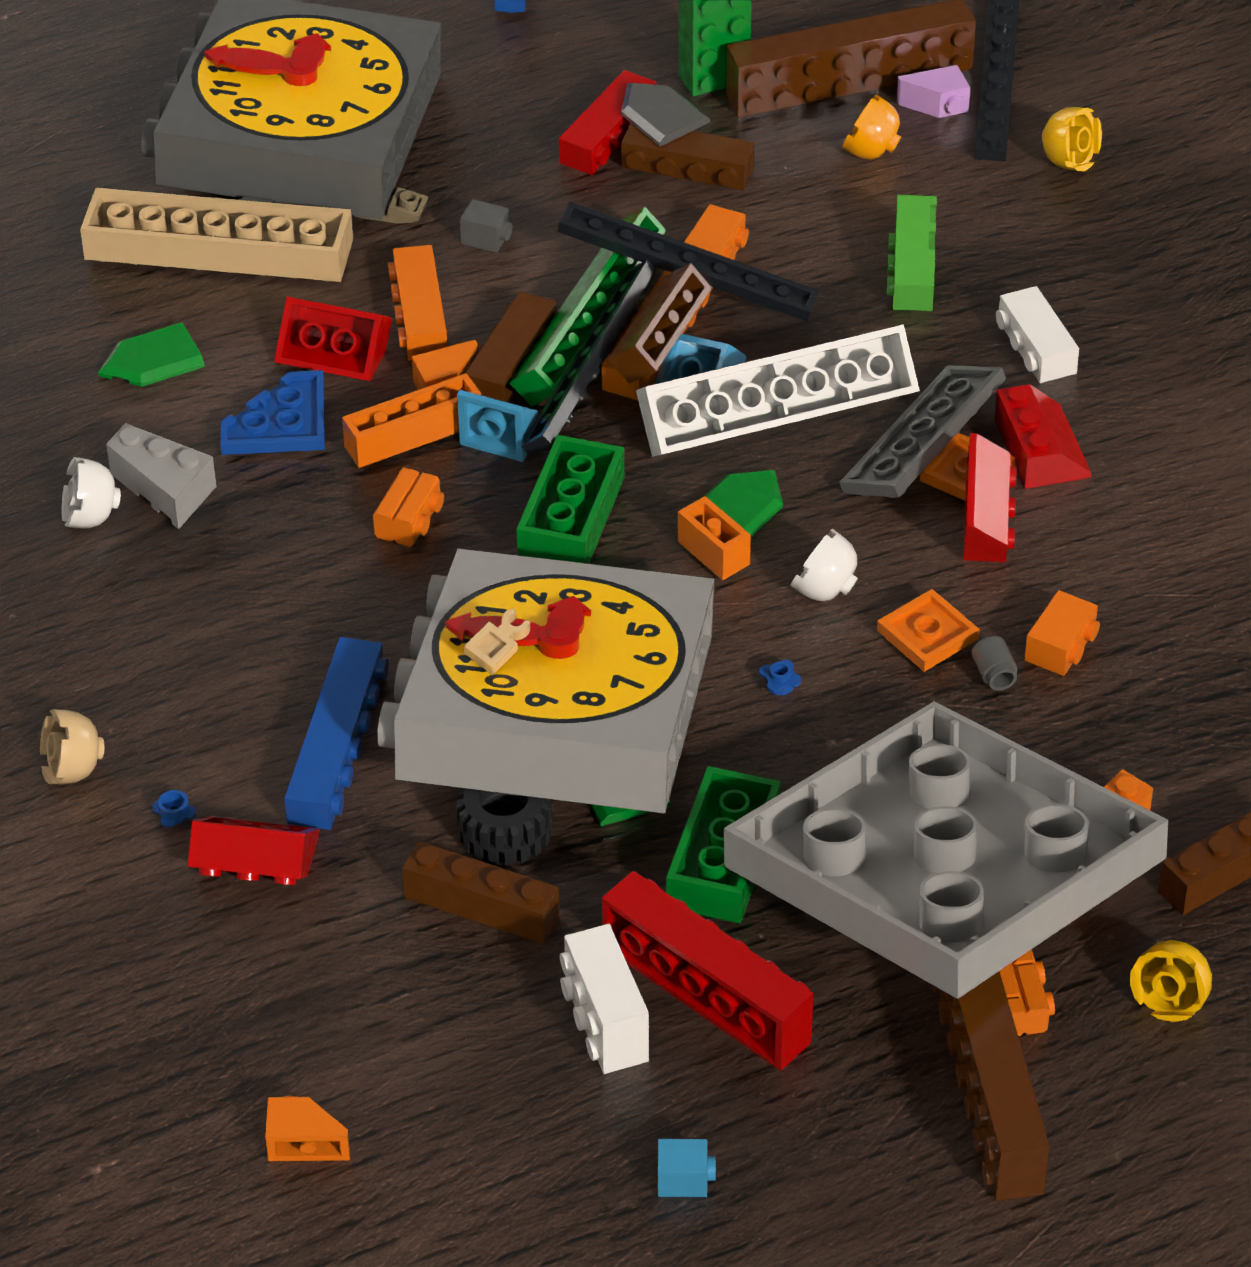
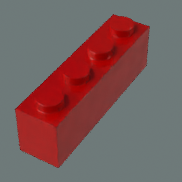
[559,70,657,175]

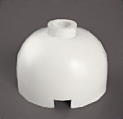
[62,457,121,528]
[791,529,858,601]

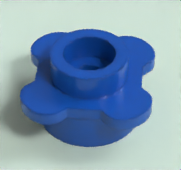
[759,660,801,695]
[152,790,196,828]

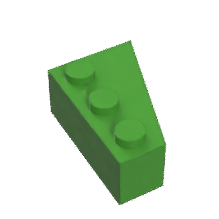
[887,195,937,311]

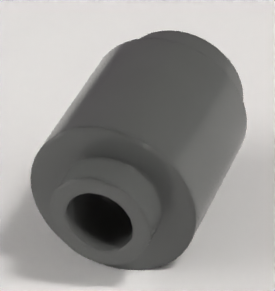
[972,636,1018,691]

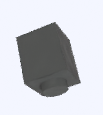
[460,199,513,253]

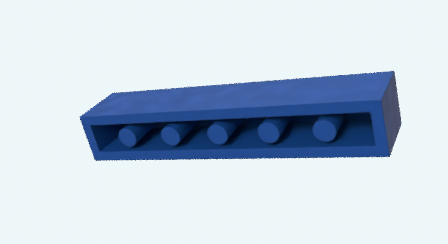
[284,637,389,830]

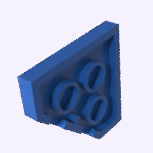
[221,370,325,455]

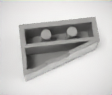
[106,423,217,529]

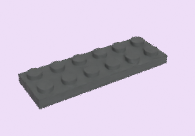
[839,365,1006,498]

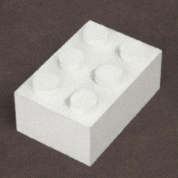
[560,924,649,1074]

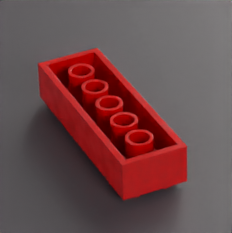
[602,871,814,1071]

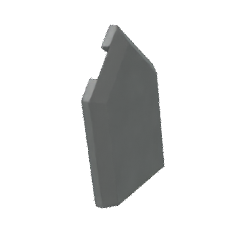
[621,83,710,147]

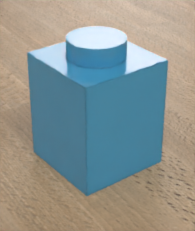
[658,1139,716,1197]

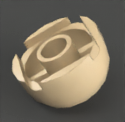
[40,709,104,784]

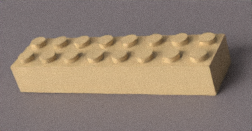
[80,188,353,282]

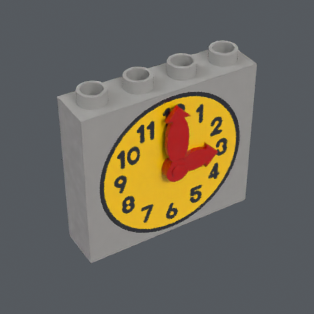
[378,549,714,813]

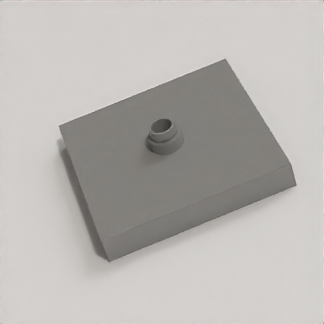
[724,701,1168,999]

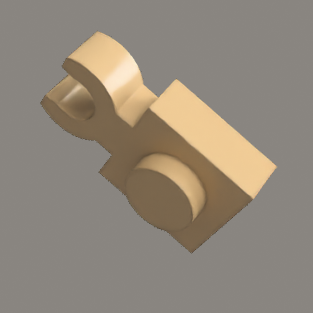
[464,608,530,675]

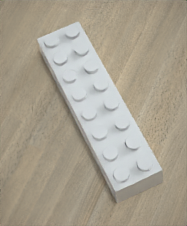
[636,324,920,457]

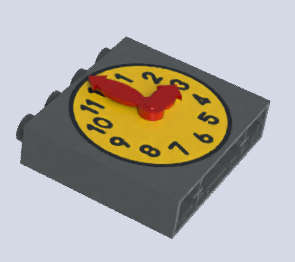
[141,0,441,220]

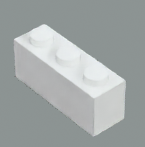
[996,286,1079,383]

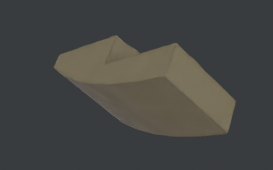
[355,187,428,223]

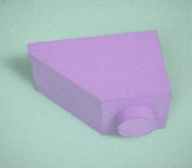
[897,65,970,118]

